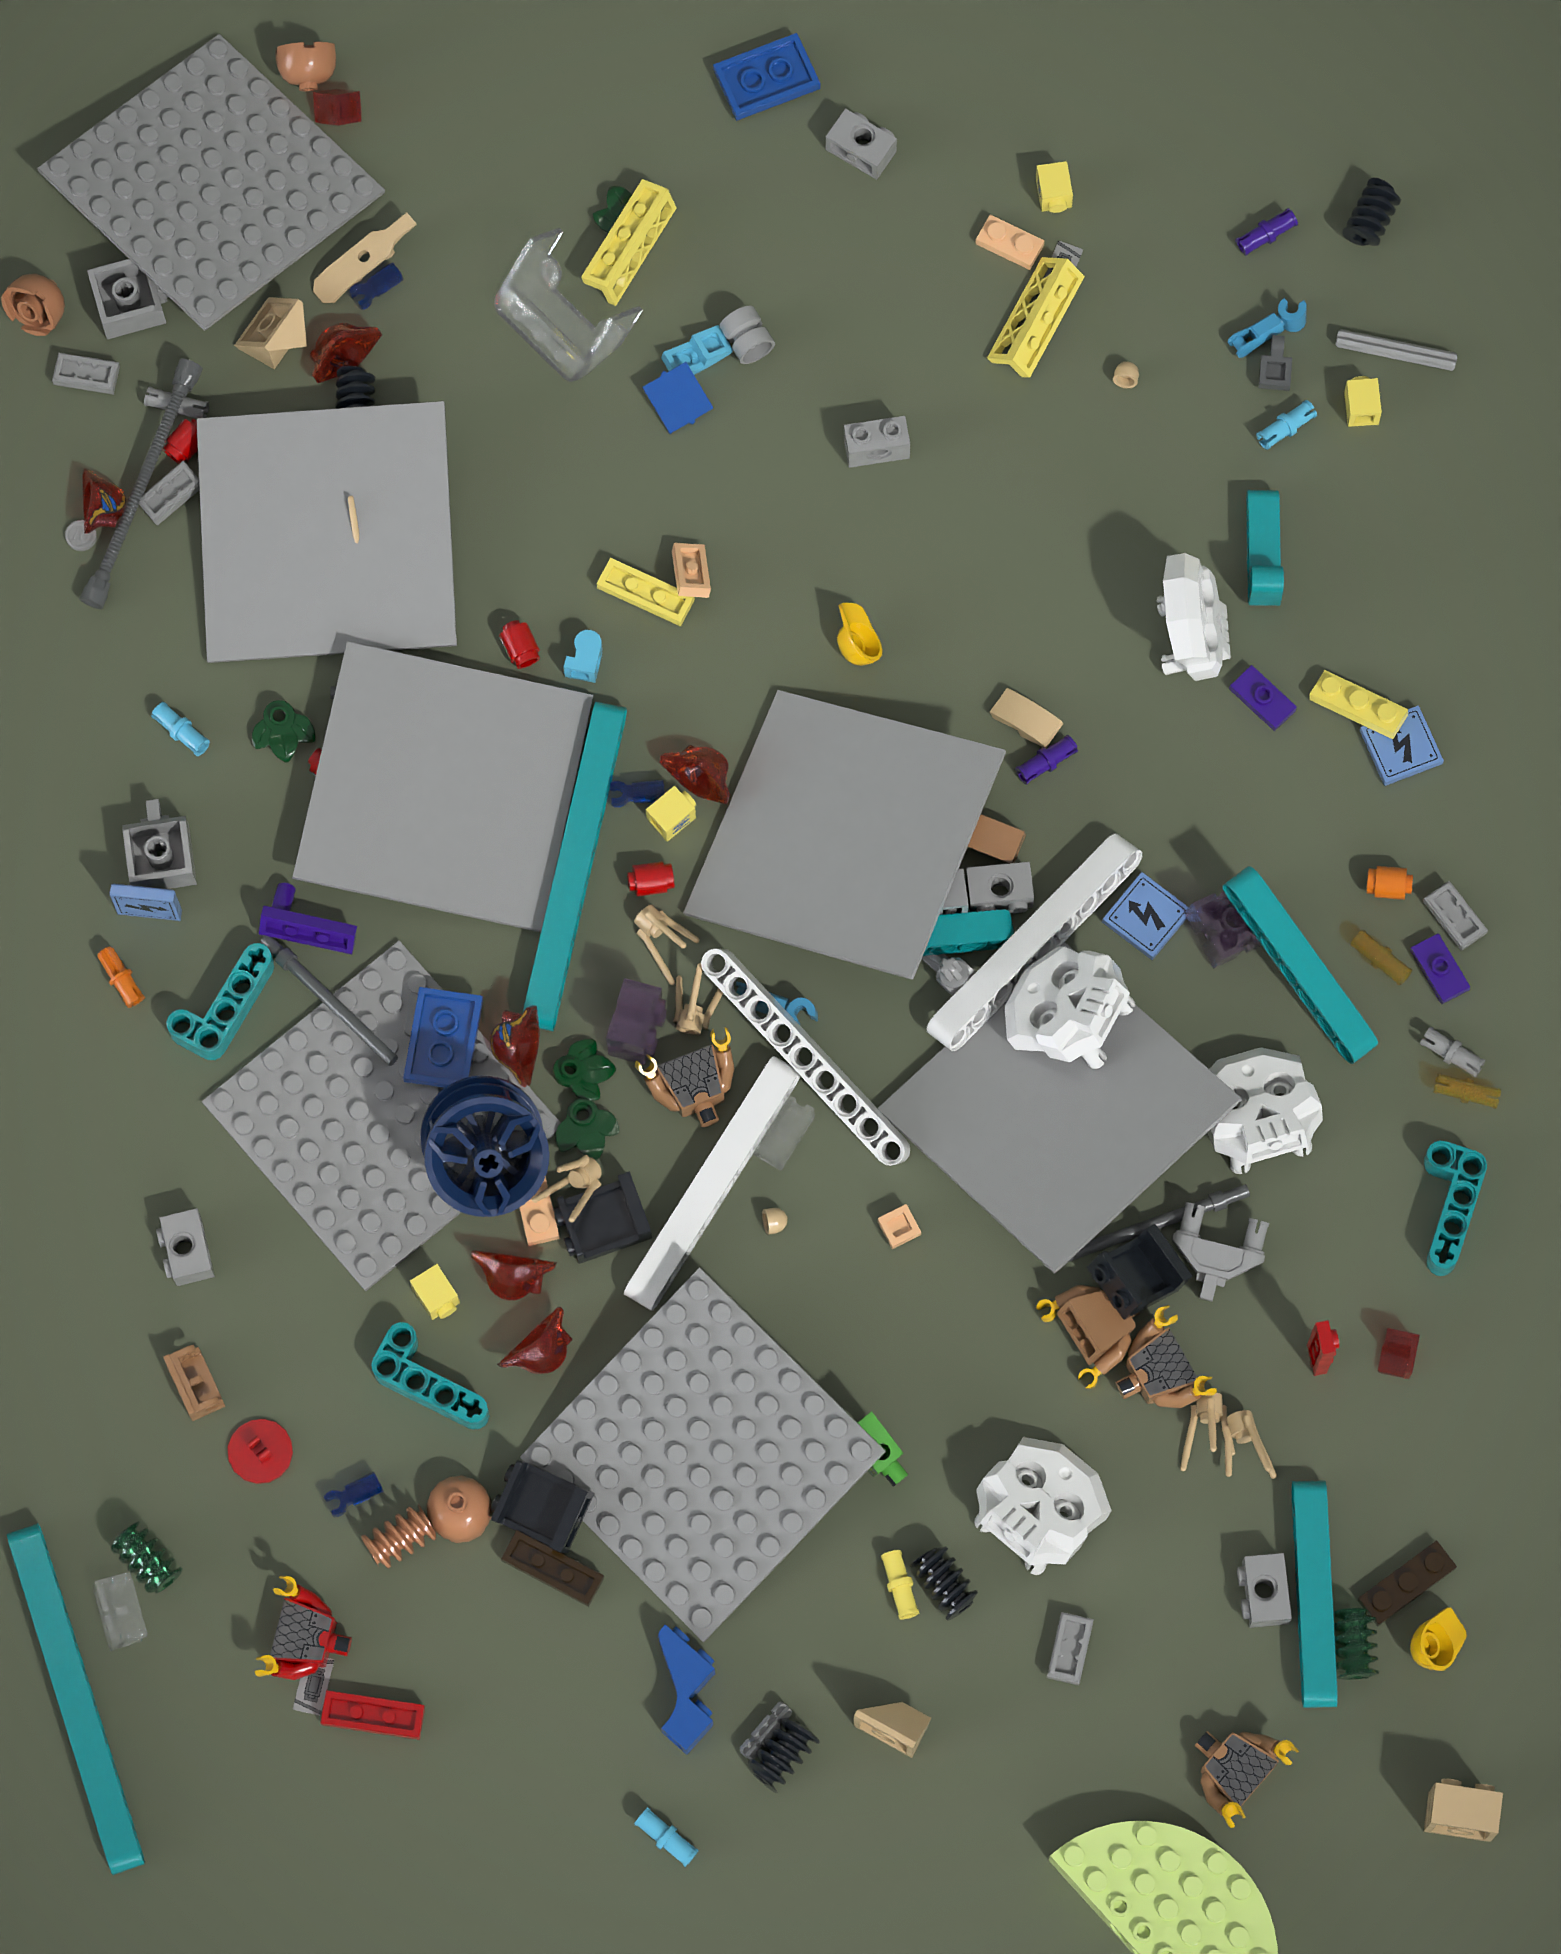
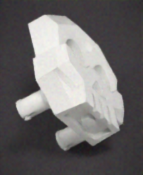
[1157,553,1231,681]
[1005,947,1135,1069]
[1207,1047,1323,1174]
[974,1437,1112,1575]

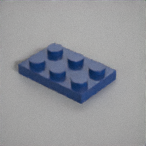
[713,33,820,121]
[403,987,483,1088]

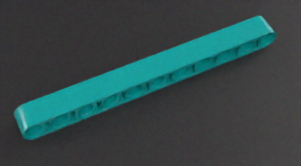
[521,702,627,1031]
[7,1523,145,1875]

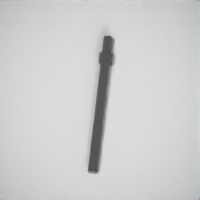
[261,936,398,1066]
[1068,1184,1250,1262]

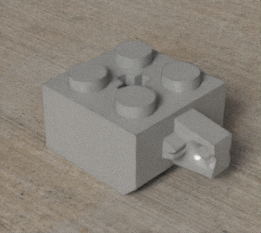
[87,259,169,340]
[122,799,197,889]

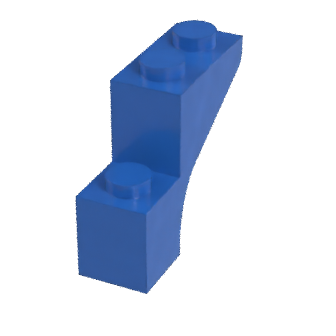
[658,1624,715,1755]

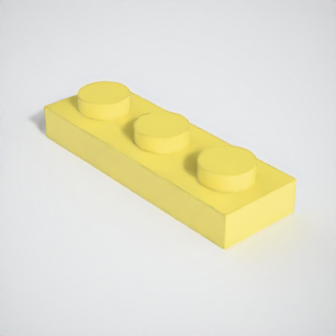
[597,558,695,626]
[1309,670,1408,739]

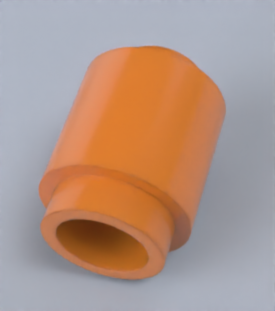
[1367,866,1413,900]

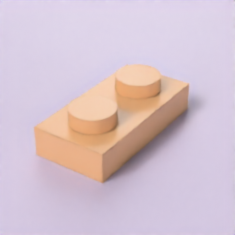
[976,214,1044,270]
[672,543,711,598]
[520,1176,560,1246]

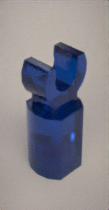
[349,262,403,310]
[610,779,665,808]
[323,1472,383,1517]

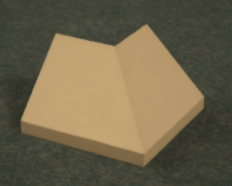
[234,297,307,370]
[854,1702,931,1758]

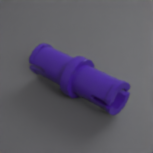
[1236,208,1298,256]
[1015,735,1078,785]

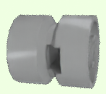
[720,306,775,364]

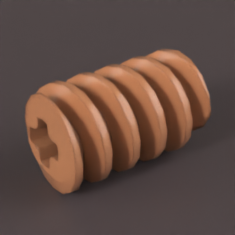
[361,1504,437,1569]

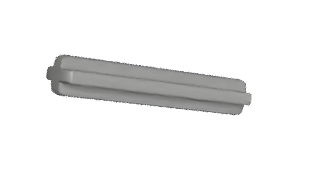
[1336,329,1457,371]

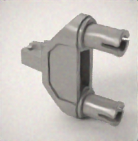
[1172,1202,1269,1302]

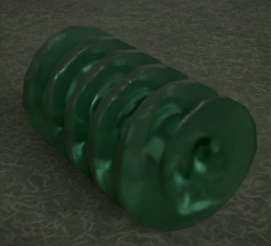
[111,1521,183,1594]
[1334,1608,1379,1680]

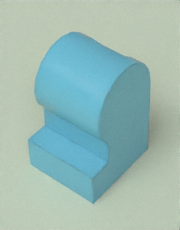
[564,630,602,683]

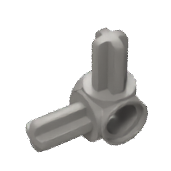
[922,954,976,996]

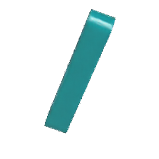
[1223,866,1378,1064]
[1291,1481,1338,1708]

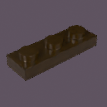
[501,1530,604,1607]
[1357,1541,1457,1627]

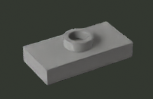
[52,353,120,395]
[139,461,200,526]
[1423,881,1488,951]
[1047,1612,1094,1686]

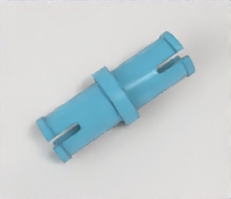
[1256,400,1317,450]
[151,702,210,756]
[634,1807,699,1867]

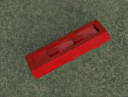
[1307,1320,1339,1376]
[320,1690,425,1740]

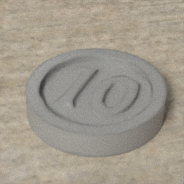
[65,520,97,551]

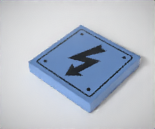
[1360,705,1444,786]
[1102,872,1192,960]
[110,884,182,921]

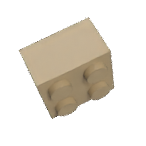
[1424,1779,1503,1842]

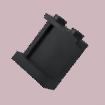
[553,1171,652,1264]
[1087,1224,1192,1320]
[490,1460,595,1554]

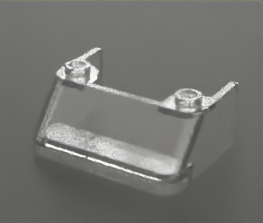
[495,228,643,382]

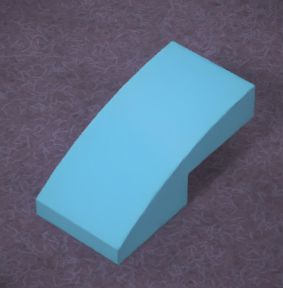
[661,325,733,375]

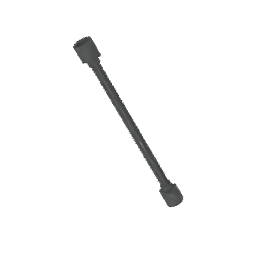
[79,359,203,609]

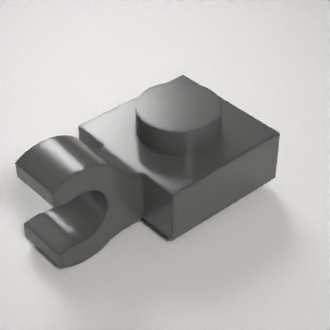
[1259,335,1292,391]

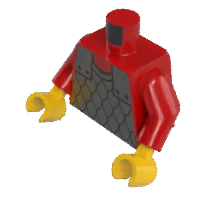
[255,1575,352,1680]

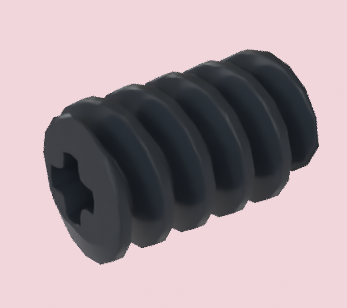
[1342,178,1401,246]
[335,366,375,409]
[910,1546,978,1621]
[747,1719,820,1793]

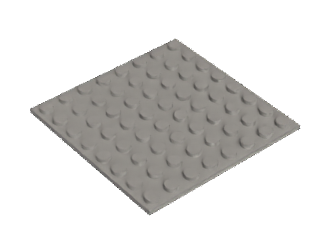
[38,34,385,331]
[197,401,457,663]
[292,642,593,932]
[683,690,1006,980]
[202,941,561,1292]
[877,942,1242,1274]
[520,1267,886,1642]

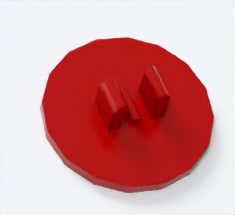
[228,1419,293,1484]

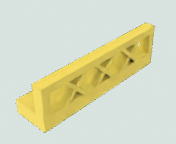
[581,179,677,306]
[987,257,1085,378]

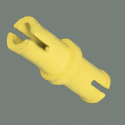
[881,1550,919,1620]

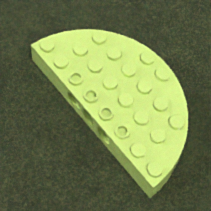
[1049,1821,1278,1954]

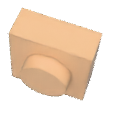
[878,1204,921,1249]

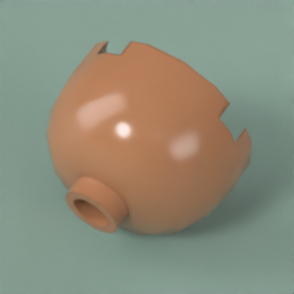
[275,42,336,91]
[1,274,65,336]
[426,1475,493,1543]

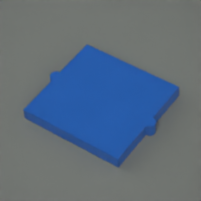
[642,362,713,434]

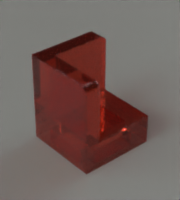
[313,89,362,126]
[1378,1328,1420,1379]

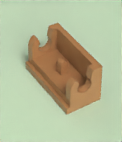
[968,814,1026,864]
[163,1345,225,1421]

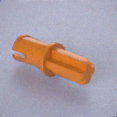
[97,946,145,1008]

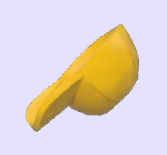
[837,603,883,666]
[1410,1607,1467,1671]

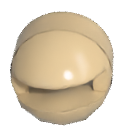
[1113,362,1139,388]
[762,1208,787,1235]

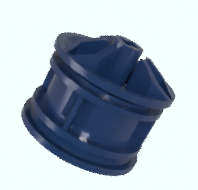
[420,1076,549,1217]

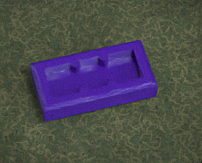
[1229,665,1297,731]
[1410,933,1470,1004]

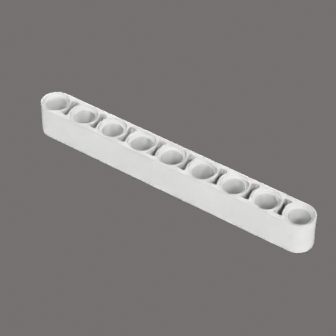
[927,834,1142,1051]
[701,949,910,1166]
[624,1056,801,1311]

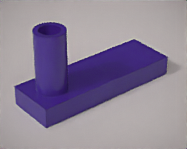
[259,883,357,954]

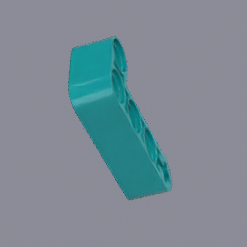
[1246,490,1284,606]
[923,909,1015,956]
[166,943,274,1060]
[1424,1140,1487,1276]
[371,1322,490,1430]

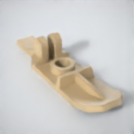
[313,213,417,303]

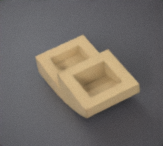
[990,688,1063,748]

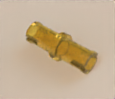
[1351,930,1413,985]
[1433,1073,1501,1109]

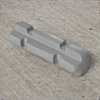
[740,1701,792,1760]

